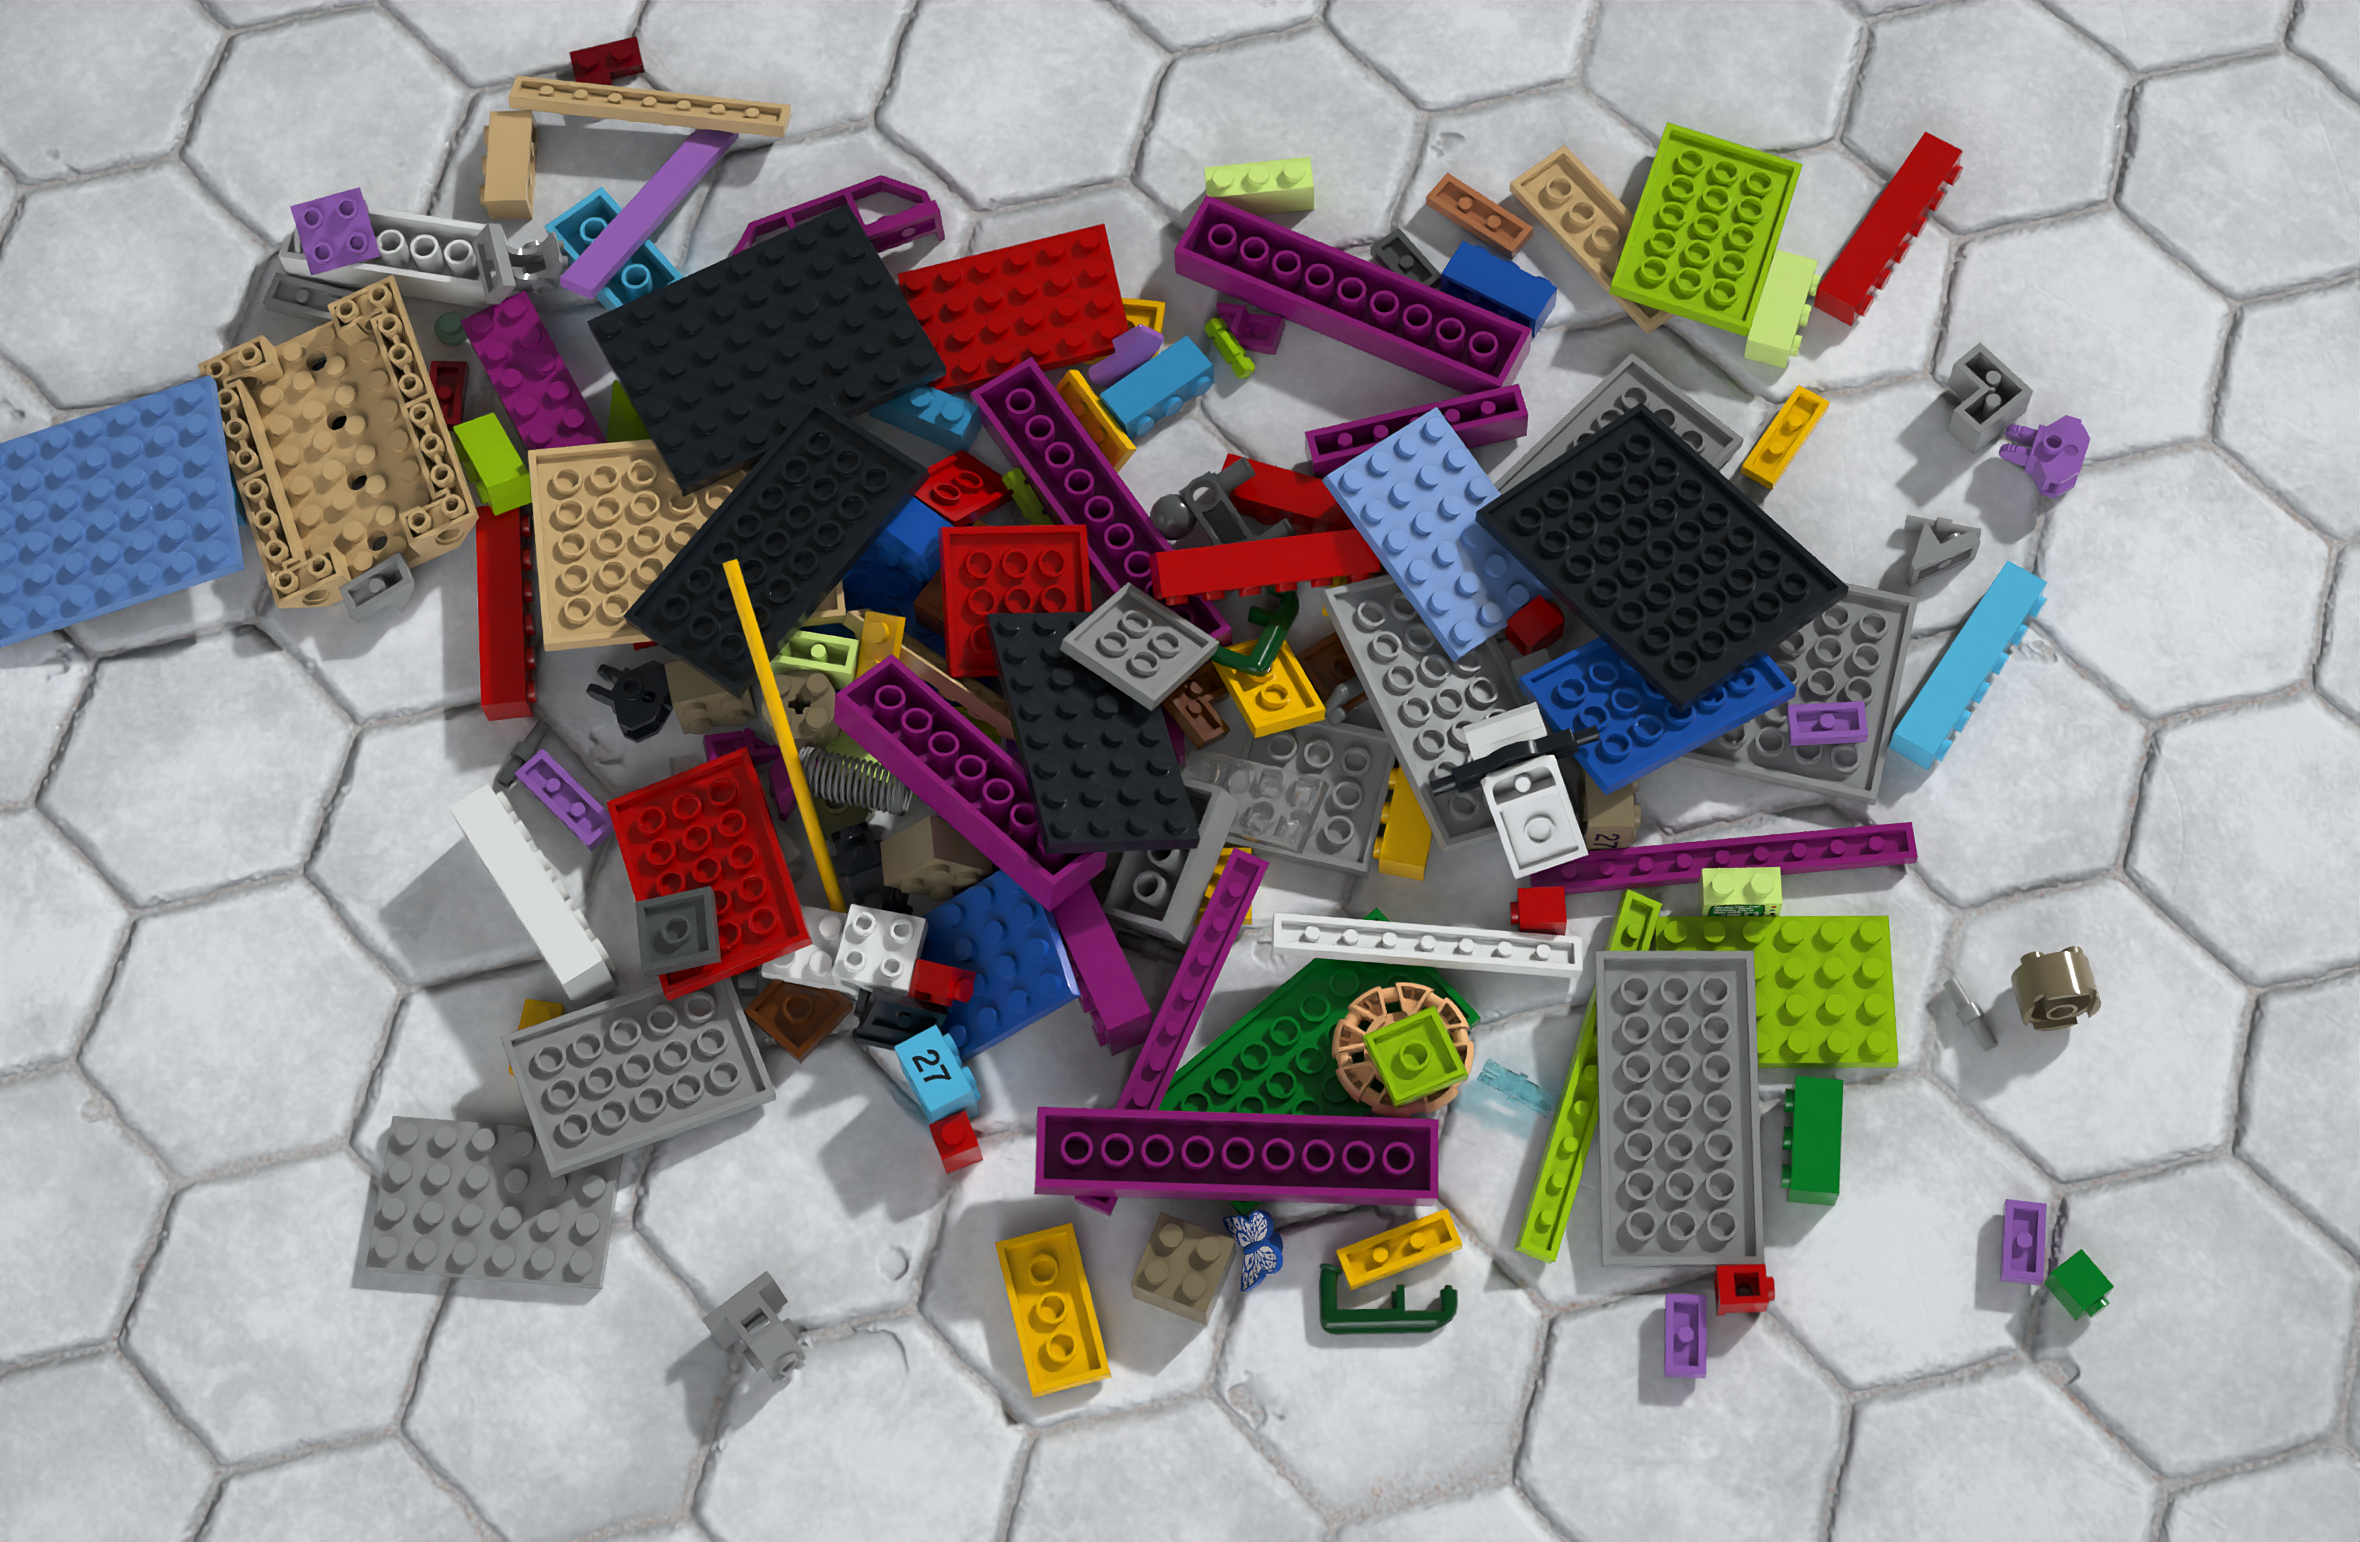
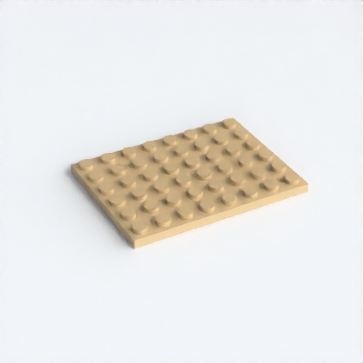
[528,439,846,651]

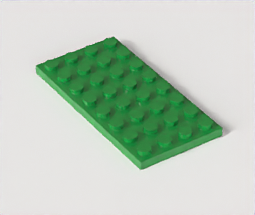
[1158,907,1481,1216]

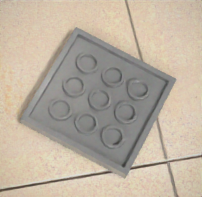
[1223,719,1397,878]

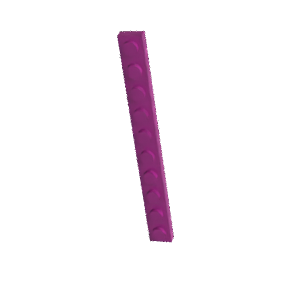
[1529,822,1918,895]
[1074,847,1269,1217]

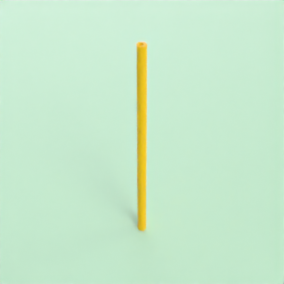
[722,559,848,914]

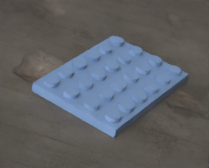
[1322,407,1555,662]

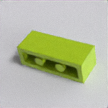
[453,412,532,516]

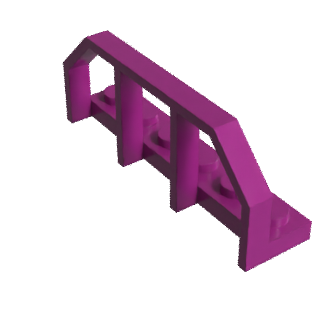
[731,175,945,256]

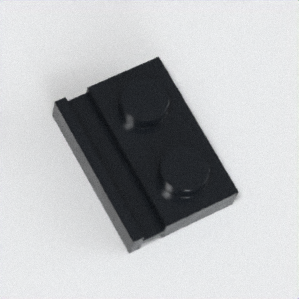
[852,990,948,1051]

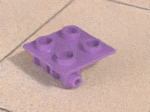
[290,187,381,276]

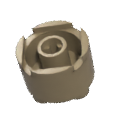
[761,670,842,753]
[2011,946,2101,1031]

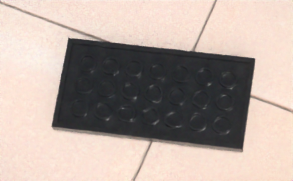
[623,397,930,699]
[985,612,1200,854]

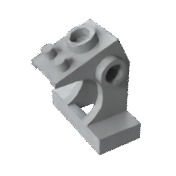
[472,223,568,305]
[702,1271,806,1383]

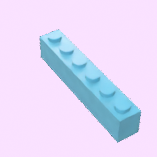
[1888,560,2047,770]

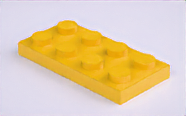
[995,1222,1111,1398]

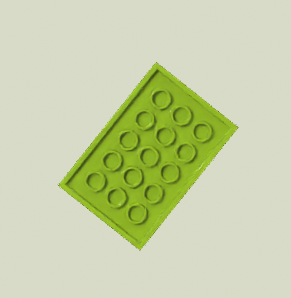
[1609,122,1803,337]
[1654,915,1899,1068]

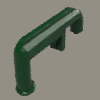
[1208,586,1300,676]
[1319,1263,1458,1335]

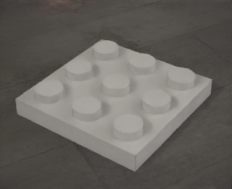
[1060,582,1219,711]

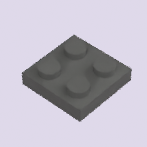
[636,886,721,978]

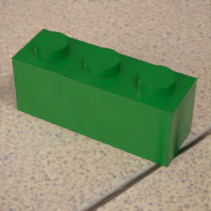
[1780,1076,1844,1206]

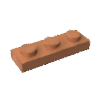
[1426,172,1533,259]

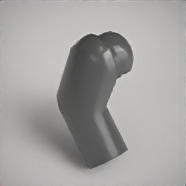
[1324,675,1365,726]

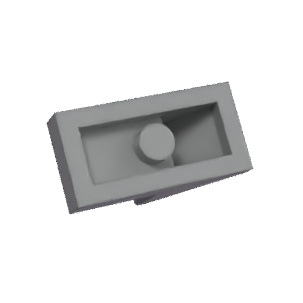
[1906,521,1981,587]
[339,552,415,623]

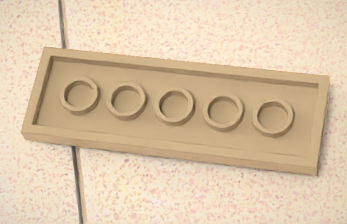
[1509,145,1675,334]

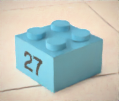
[894,1025,981,1124]

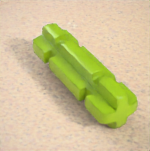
[1204,317,1255,379]
[1002,468,1054,525]

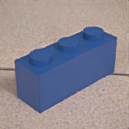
[1441,241,1557,338]

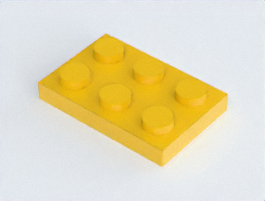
[1212,638,1326,738]

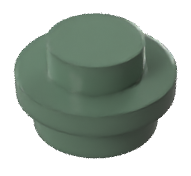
[434,311,467,346]

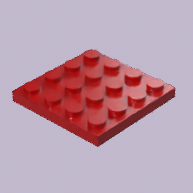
[938,524,1092,679]

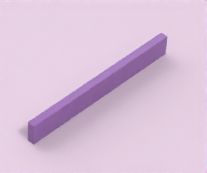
[560,129,739,300]

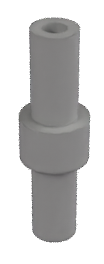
[1904,515,1981,540]
[1943,977,1998,1051]

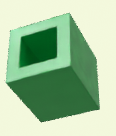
[2044,1249,2114,1321]

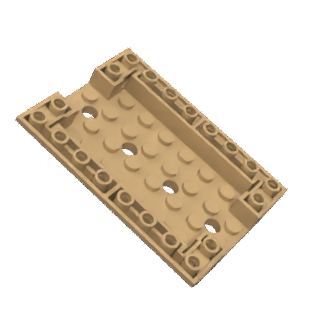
[198,275,479,609]

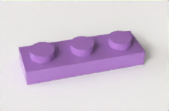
[514,748,615,852]

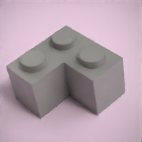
[1947,343,2033,455]

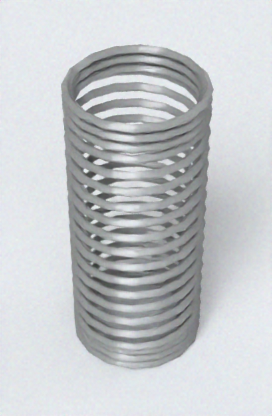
[792,746,913,817]

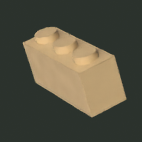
[479,110,539,220]

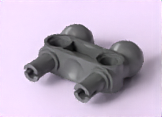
[1150,456,1298,602]

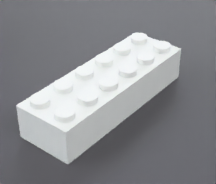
[278,196,509,309]
[448,783,617,1010]

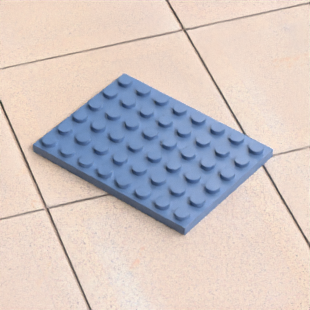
[0,375,245,648]

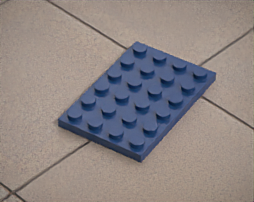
[1518,637,1797,796]

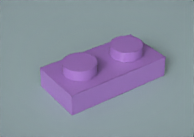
[1786,701,1868,746]
[2000,1199,2047,1286]
[1664,1293,1707,1378]

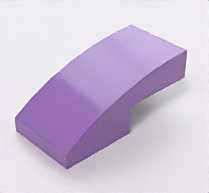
[1088,324,1164,389]

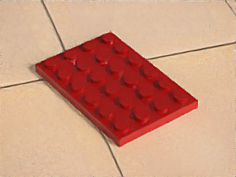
[897,223,1129,395]
[606,746,813,1001]

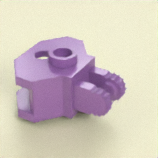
[1999,415,2090,499]

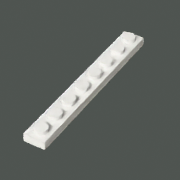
[1272,913,1583,978]

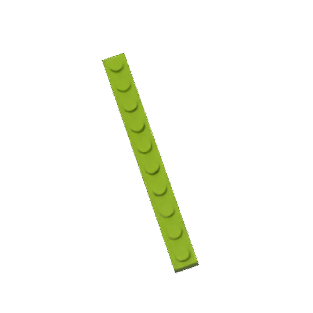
[1514,889,1662,1264]

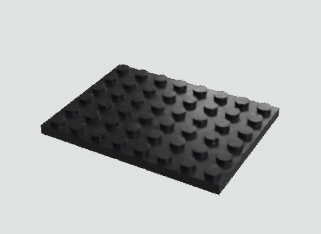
[587,204,947,497]
[1475,402,1849,713]

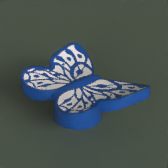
[1223,1210,1283,1292]

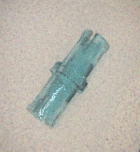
[1477,1058,1558,1118]

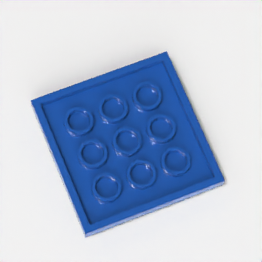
[920,870,1081,1064]

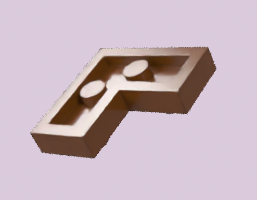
[1161,662,1231,750]

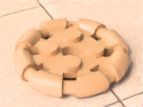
[1331,982,1474,1118]

